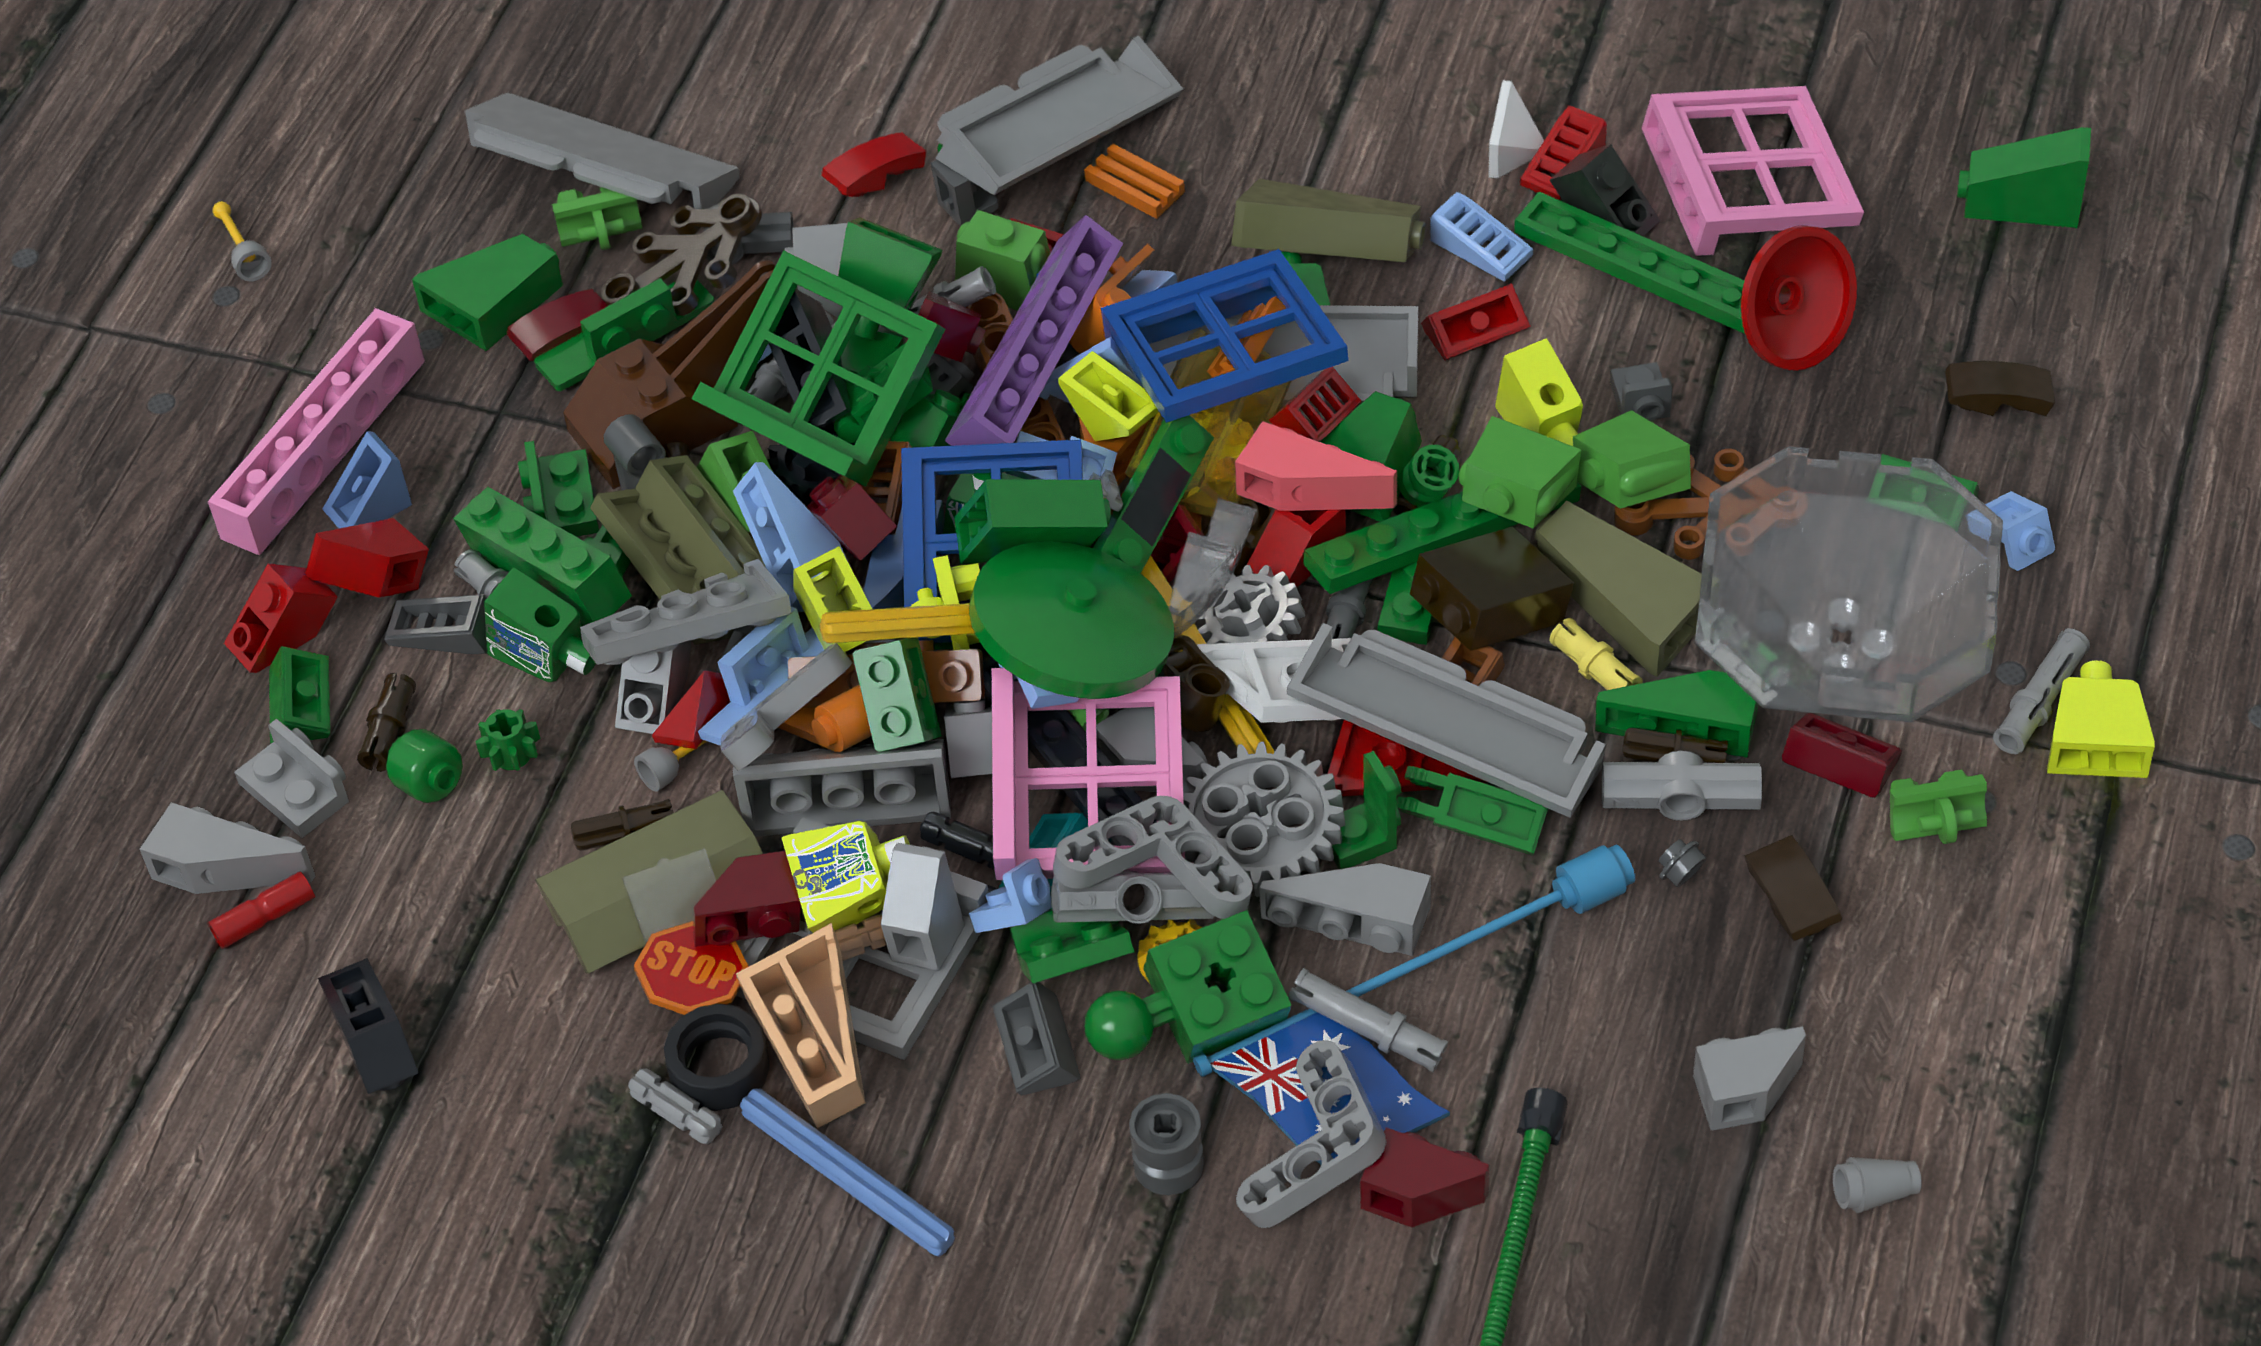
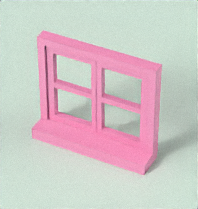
[1642,86,1864,256]
[992,668,1185,880]

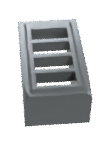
[384,594,487,654]

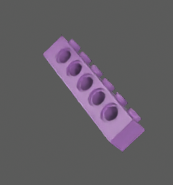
[945,215,1123,446]

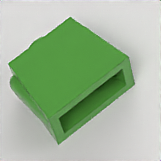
[955,210,1050,311]
[1573,410,1691,509]
[1458,416,1582,529]

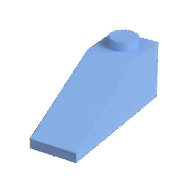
[733,462,853,612]

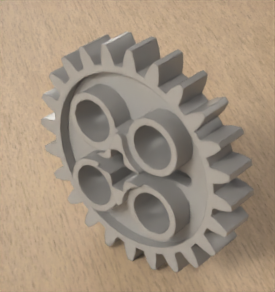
[1183,742,1345,897]

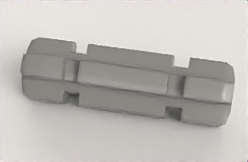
[1089,469,1123,512]
[628,1068,723,1144]

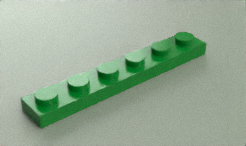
[1514,192,1745,334]
[1303,482,1581,595]

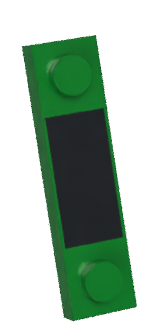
[1093,415,1214,574]

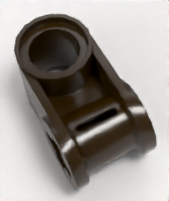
[1157,635,1230,732]

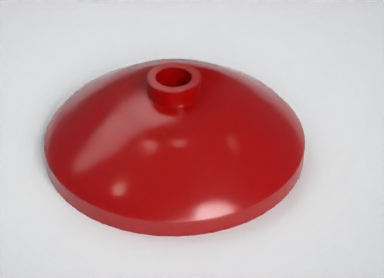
[1741,225,1857,370]

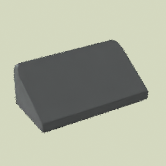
[992,982,1080,1096]

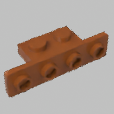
[788,640,985,708]

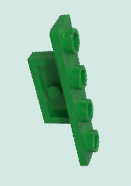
[534,278,715,391]

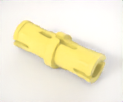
[1550,618,1643,690]

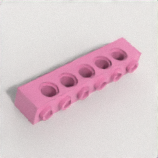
[208,308,425,556]

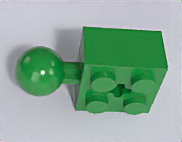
[1084,910,1292,1064]

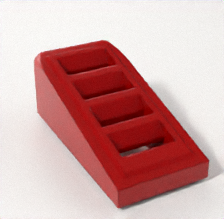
[1520,106,1607,201]
[1269,367,1361,442]

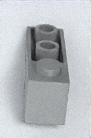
[140,802,315,894]
[1259,863,1431,956]

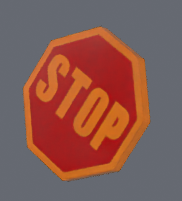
[634,921,749,1015]

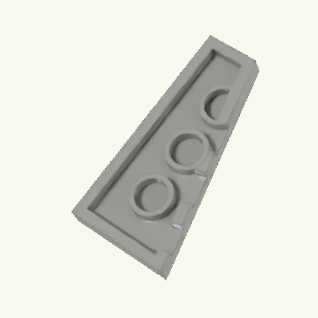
[580,559,792,665]

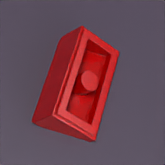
[1421,284,1531,360]

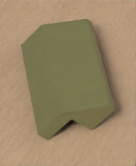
[590,455,765,645]
[535,790,763,973]

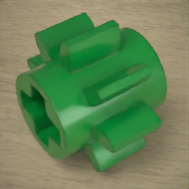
[475,709,541,771]

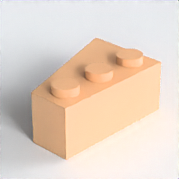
[736,923,865,1129]

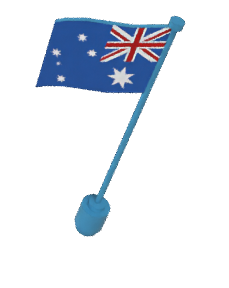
[1193,845,1635,1164]

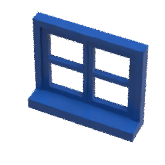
[1101,249,1349,423]
[901,439,1083,643]

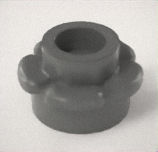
[1658,839,1707,888]

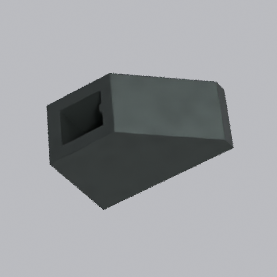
[1550,144,1660,236]

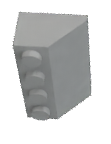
[733,739,951,837]

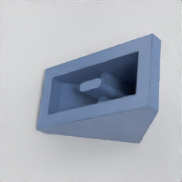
[322,431,412,528]

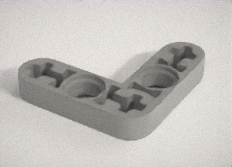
[721,643,853,771]
[1053,796,1253,919]
[1236,1040,1386,1228]

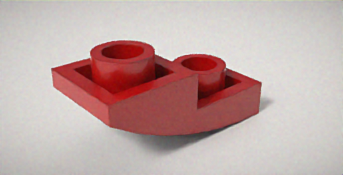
[822,132,927,197]

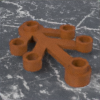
[1614,449,1808,560]

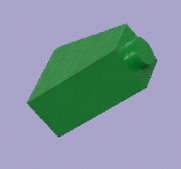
[1957,127,2091,228]
[412,234,563,351]
[1320,391,1422,522]
[954,479,1111,564]

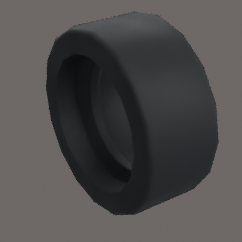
[664,1004,770,1111]

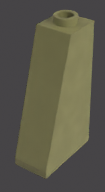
[1231,179,1426,262]
[1535,501,1717,677]

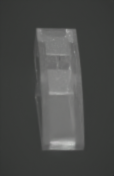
[1168,498,1256,638]

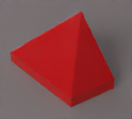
[652,670,730,749]

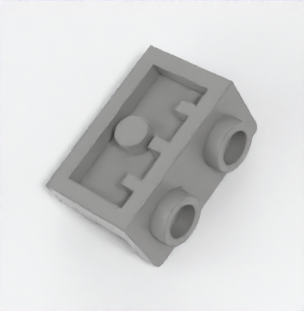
[234,719,349,838]

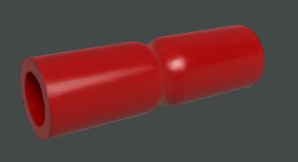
[207,871,315,949]

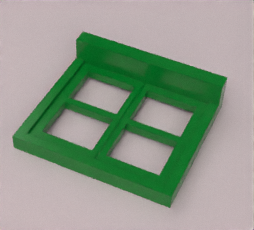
[692,251,945,487]

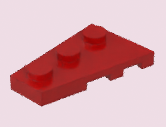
[1328,720,1488,797]

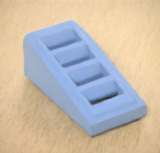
[1430,192,1533,282]

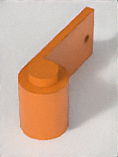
[1069,244,1154,354]
[778,685,872,752]

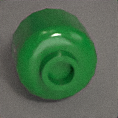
[386,729,463,803]

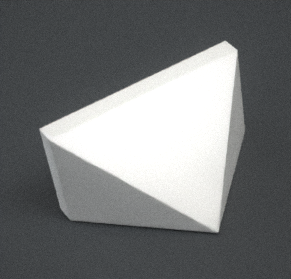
[1489,80,1544,178]

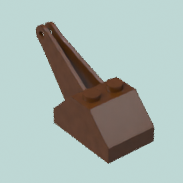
[563,260,776,490]

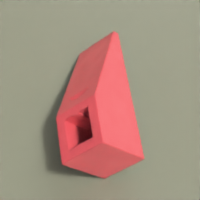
[1235,421,1397,511]

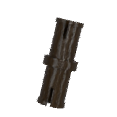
[357,673,416,772]

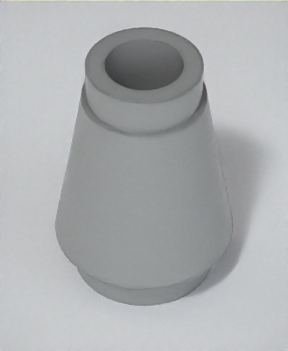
[1833,1157,1921,1213]

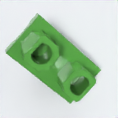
[552,187,643,251]
[1890,770,1987,844]

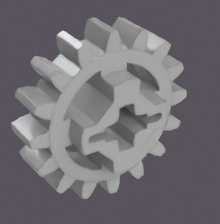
[1194,565,1305,644]

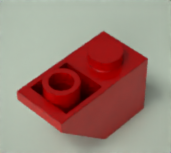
[1247,509,1346,588]
[305,518,429,598]
[224,563,338,673]

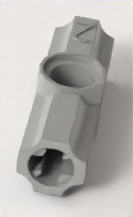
[1602,751,1762,821]
[1051,870,1214,924]

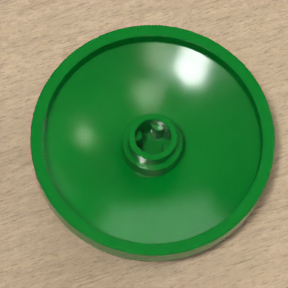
[969,541,1174,699]

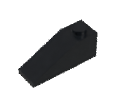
[768,289,851,429]
[318,958,419,1094]

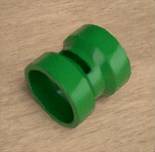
[1399,445,1460,507]

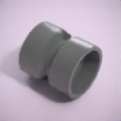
[1129,1093,1204,1195]

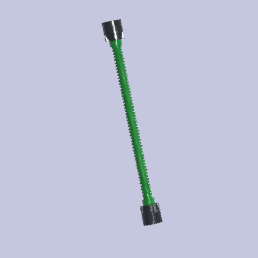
[1479,1087,1568,1346]

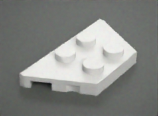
[1197,638,1351,723]

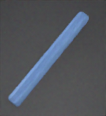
[740,1088,955,1256]

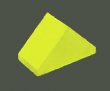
[1058,351,1159,441]

